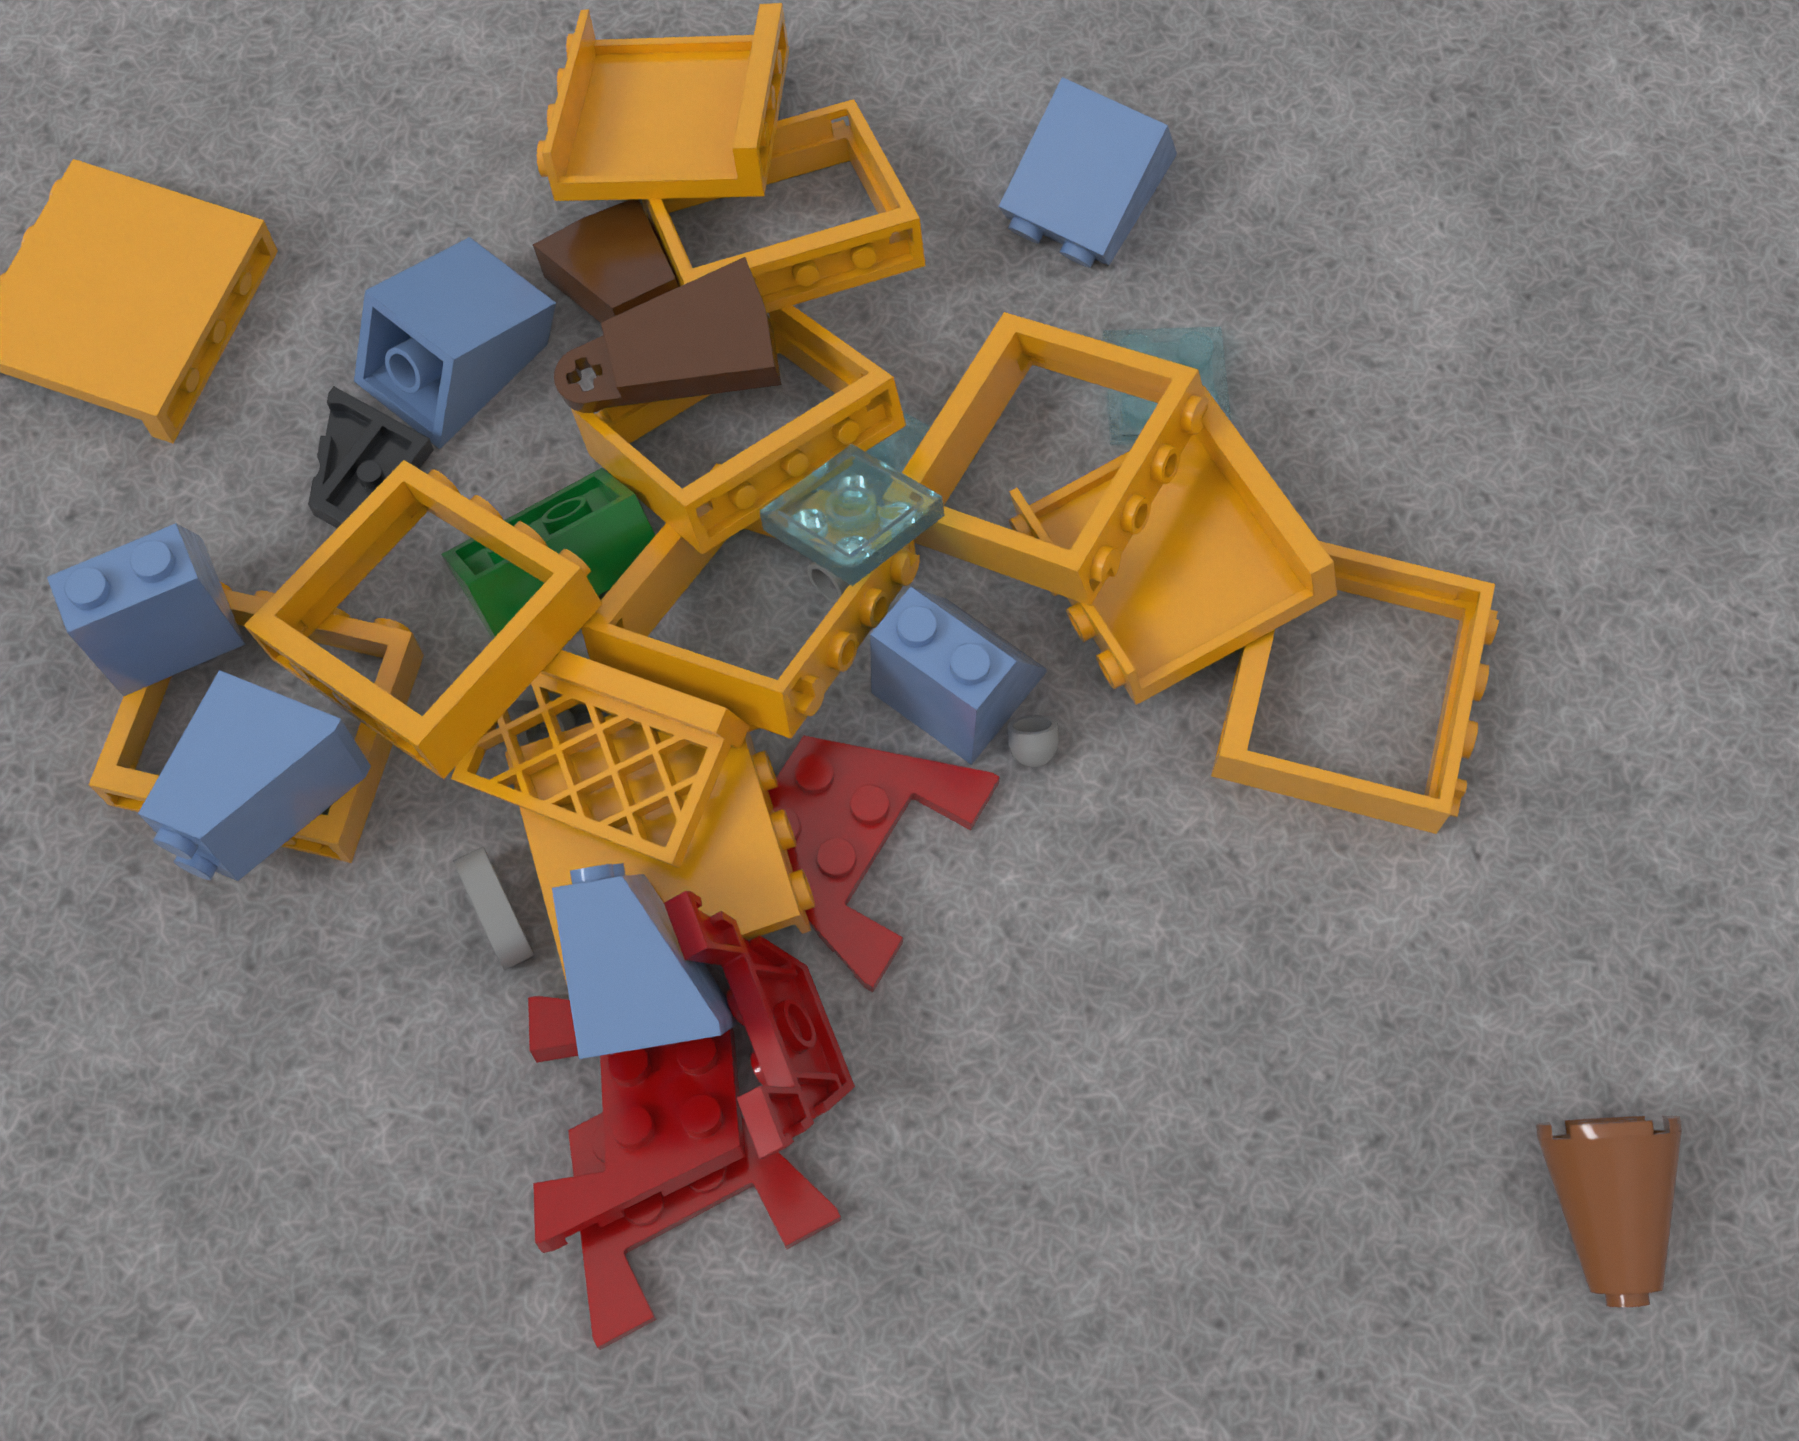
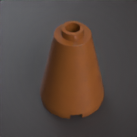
[1536,1116,1682,1307]

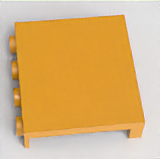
[537,3,789,201]
[0,159,278,444]
[1009,386,1337,705]
[505,715,815,983]

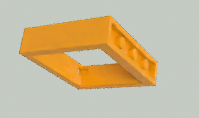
[642,99,926,313]
[571,305,906,554]
[882,312,1209,606]
[244,460,602,779]
[581,463,920,739]
[1211,541,1499,834]
[88,582,424,863]

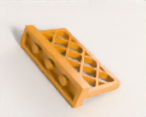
[451,650,750,869]

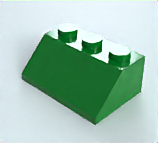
[441,468,655,639]

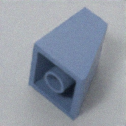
[998,77,1177,268]
[354,237,556,449]
[47,523,245,696]
[870,587,1047,765]
[138,670,371,881]
[552,863,737,1059]

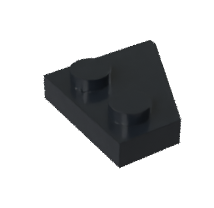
[308,386,434,528]

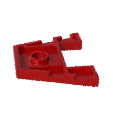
[768,735,1000,992]
[664,890,855,1159]
[528,996,745,1253]
[568,1112,841,1350]

